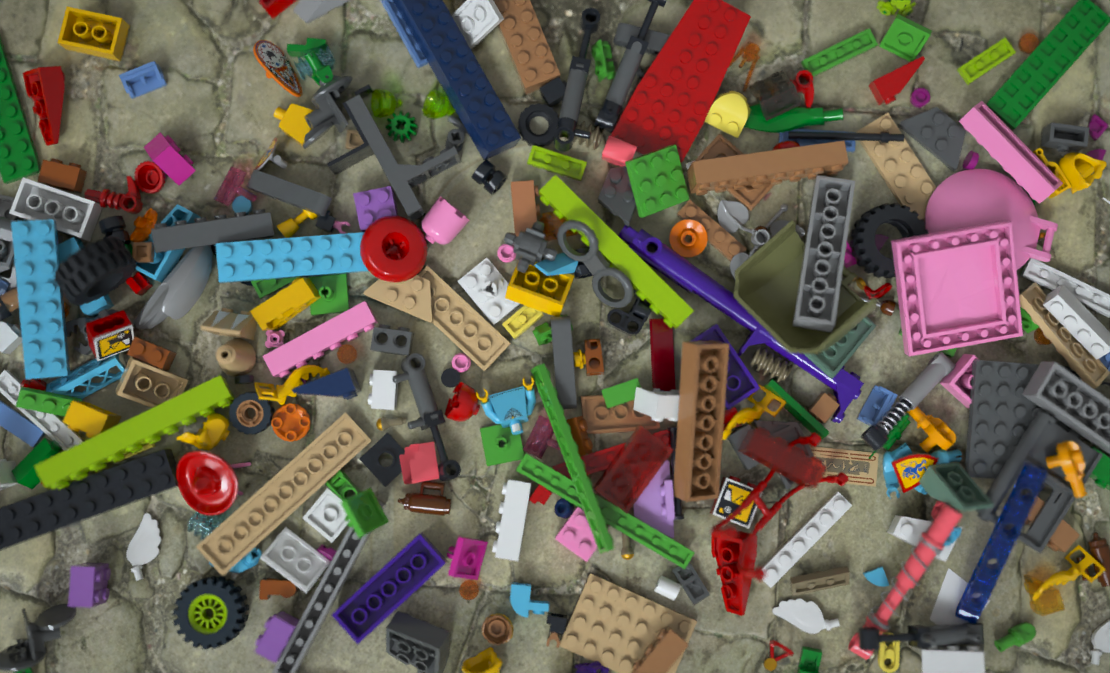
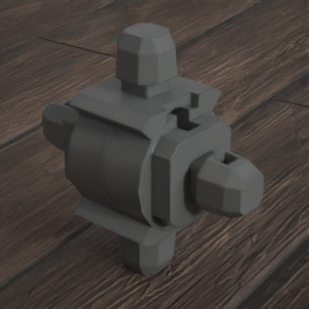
[504,221,557,273]

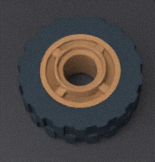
[229,392,275,435]

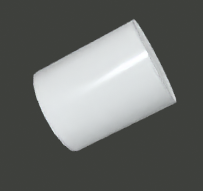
[654,575,681,601]

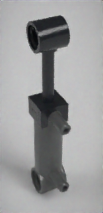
[392,353,461,481]
[859,622,984,651]

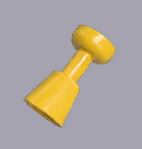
[276,209,318,238]

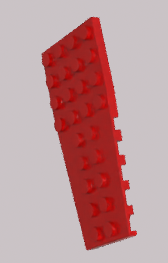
[611,0,751,163]

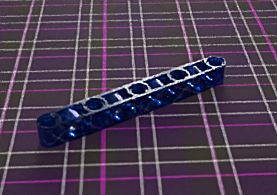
[955,462,1047,624]

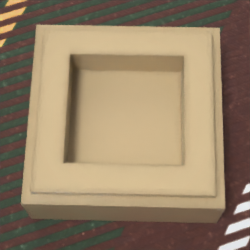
[345,130,364,149]

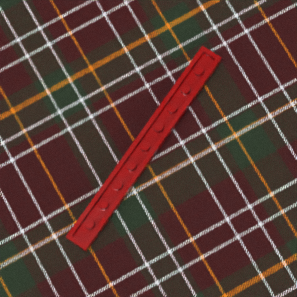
[552,407,742,480]

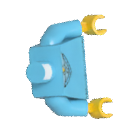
[476,376,536,435]

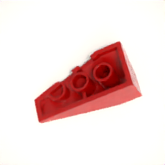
[23,66,65,146]
[711,531,757,616]

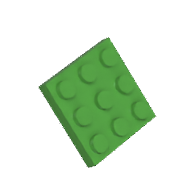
[625,145,689,217]

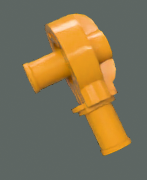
[907,406,956,453]
[1046,441,1087,498]

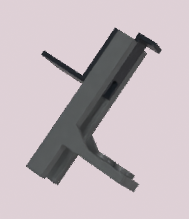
[327,85,461,222]

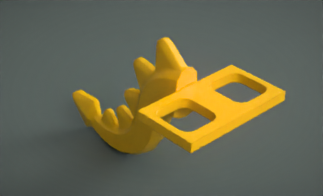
[254,365,331,405]
[722,384,786,440]
[1032,545,1106,601]

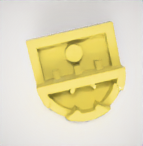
[704,91,750,138]

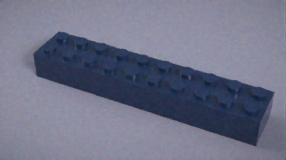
[393,0,521,160]

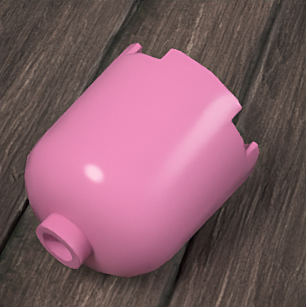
[421,196,470,245]

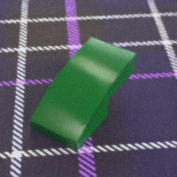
[287,38,329,57]
[797,646,823,673]

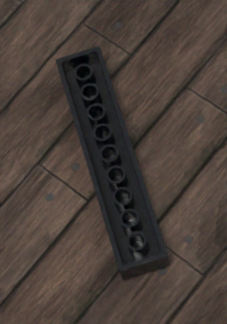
[0,449,178,551]

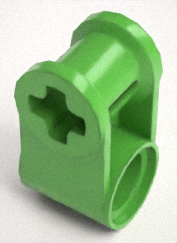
[325,469,361,501]

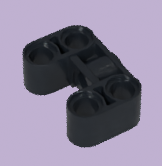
[607,289,652,336]

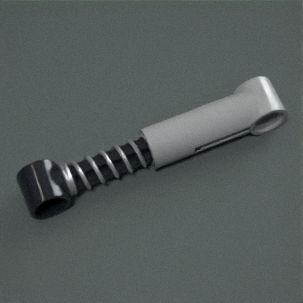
[860,351,956,451]

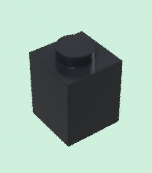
[539,77,567,107]

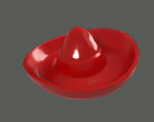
[360,215,428,282]
[176,450,239,515]

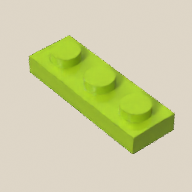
[957,37,1016,85]
[527,145,587,181]

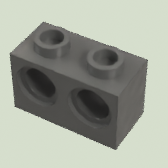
[370,324,414,356]

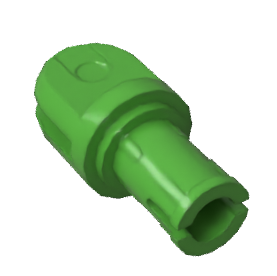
[994,622,1036,652]

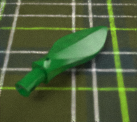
[744,103,844,133]

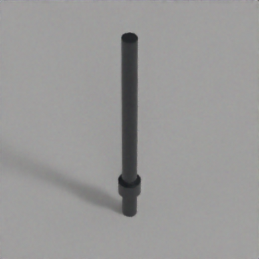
[788,131,905,143]

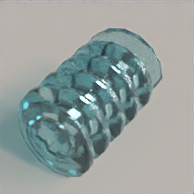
[294,45,337,81]
[187,511,221,541]

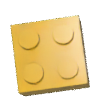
[63,400,122,438]

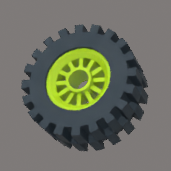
[173,576,249,650]

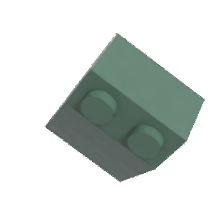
[919,462,994,511]

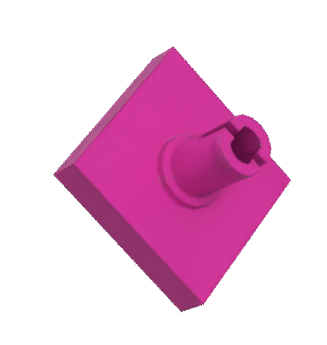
[447,537,488,580]

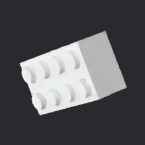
[9,178,103,241]

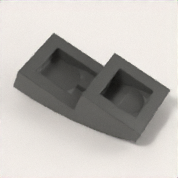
[672,562,710,605]

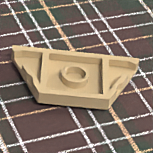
[363,275,433,324]

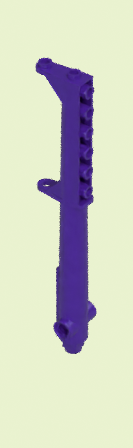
[618,225,864,423]

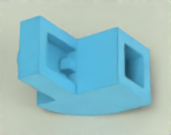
[510,582,549,618]

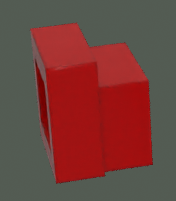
[126,272,153,296]
[20,378,47,391]
[529,484,552,505]

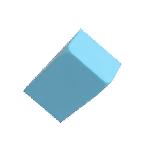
[535,252,578,276]

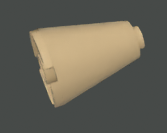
[216,339,256,377]

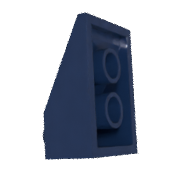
[292,368,361,400]

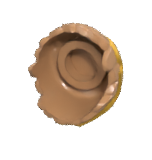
[482,614,513,645]

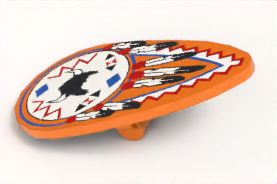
[253,40,302,97]

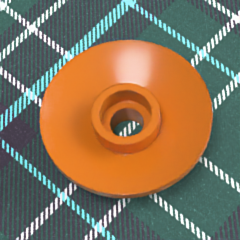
[669,219,708,258]

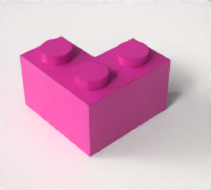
[143,132,196,186]

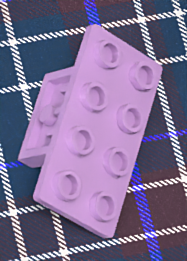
[631,460,675,538]

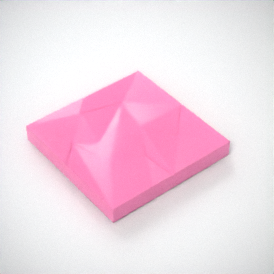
[891,220,1023,356]

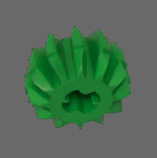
[385,110,418,143]

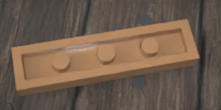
[677,200,747,261]

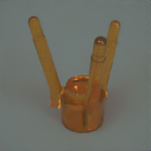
[728,42,761,92]

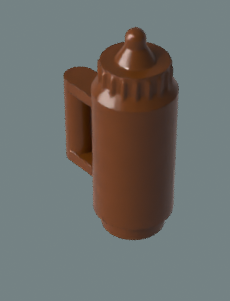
[398,481,452,516]
[1076,532,1110,587]

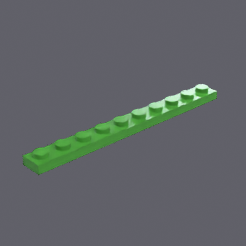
[531,363,615,554]
[516,453,695,569]

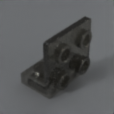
[749,71,801,121]

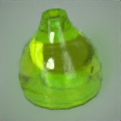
[371,88,402,118]
[423,89,454,120]

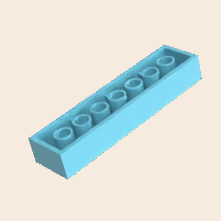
[11,219,70,379]
[216,232,369,283]

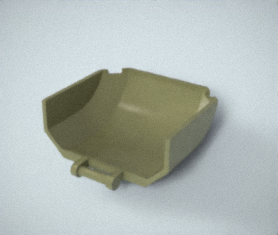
[734,220,877,354]

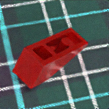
[869,56,925,105]

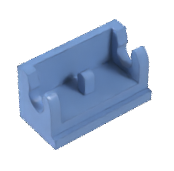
[119,61,167,99]
[857,385,898,426]

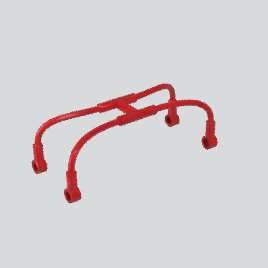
[711,433,849,581]

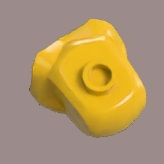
[176,413,230,451]

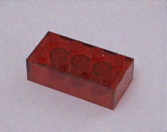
[594,424,673,513]
[738,427,827,489]

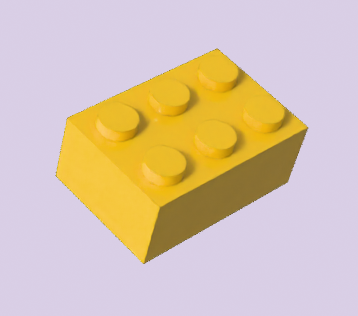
[57,6,130,61]
[505,260,574,317]

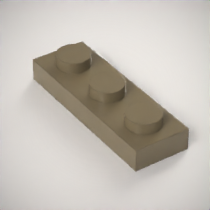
[790,566,850,596]

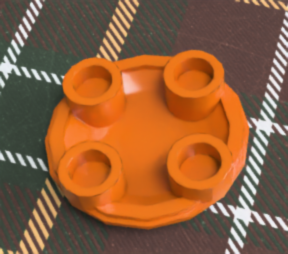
[130,208,158,242]
[271,403,311,442]

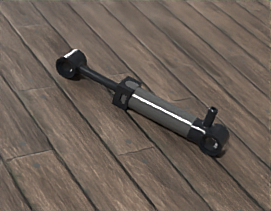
[594,0,667,133]
[554,8,600,152]

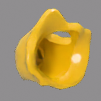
[1058,152,1107,194]
[461,647,502,673]

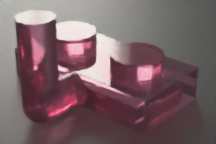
[214,166,257,207]
[523,416,561,459]

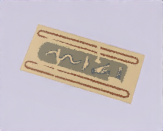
[804,446,879,487]

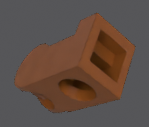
[584,339,604,376]
[259,578,299,600]

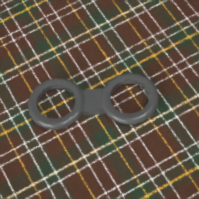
[557,220,634,308]

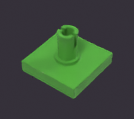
[879,14,932,62]
[308,274,350,316]
[480,424,524,466]
[340,487,389,538]

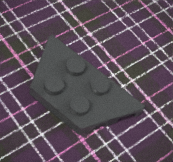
[897,107,966,172]
[598,166,636,226]
[754,421,814,490]

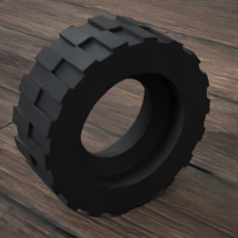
[518,103,559,147]

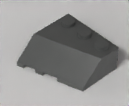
[386,611,450,673]

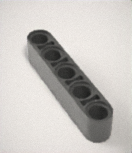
[613,23,670,56]
[246,169,332,217]
[551,316,577,409]

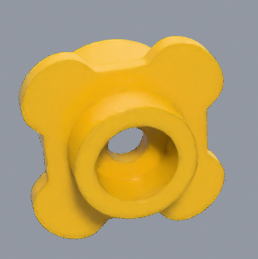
[573,349,586,369]

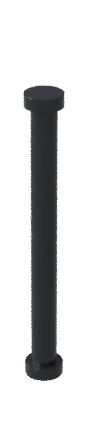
[667,426,684,520]

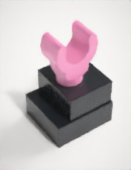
[316,210,351,234]

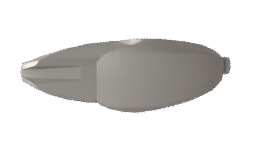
[133,245,213,329]

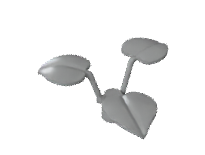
[717,200,805,279]

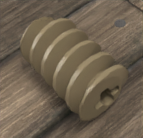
[564,121,605,150]
[750,345,794,383]

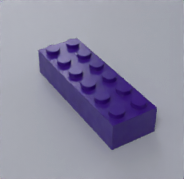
[332,532,447,644]

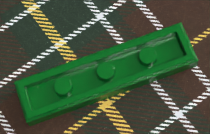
[763,380,829,439]

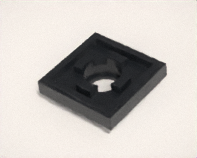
[360,432,405,487]

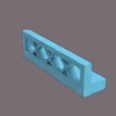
[46,354,125,399]

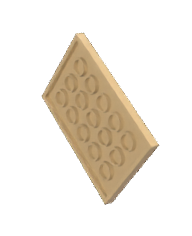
[560,573,697,673]

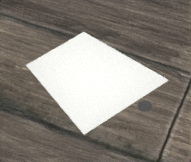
[930,568,990,625]

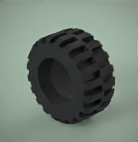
[850,203,929,278]
[54,237,136,305]

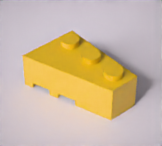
[250,277,321,330]

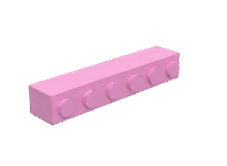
[959,101,1063,204]
[263,301,378,379]

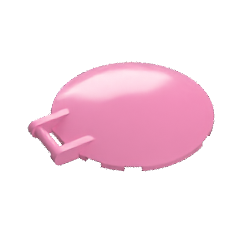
[925,169,1058,270]

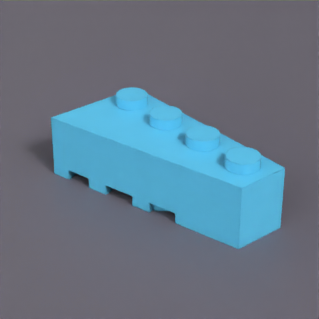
[136,204,202,283]

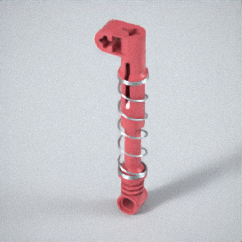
[848,500,963,660]

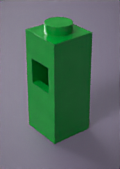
[12,438,63,489]

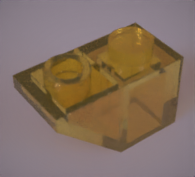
[1024,575,1065,616]

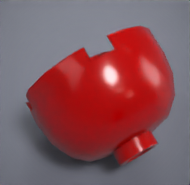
[445,382,480,422]

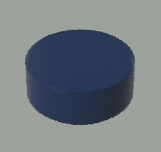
[554,498,574,519]

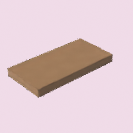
[695,133,774,211]
[581,395,660,434]

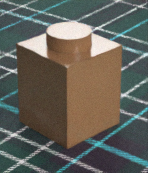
[807,393,840,423]

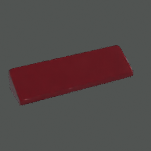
[649,319,676,391]

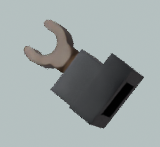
[546,612,567,648]

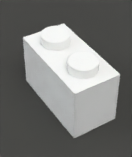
[368,370,399,410]

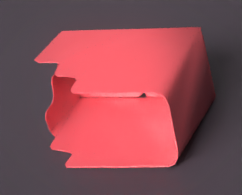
[602,135,637,167]
[399,442,439,484]

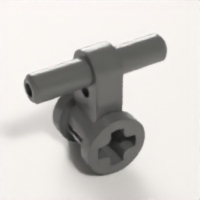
[445,115,468,152]

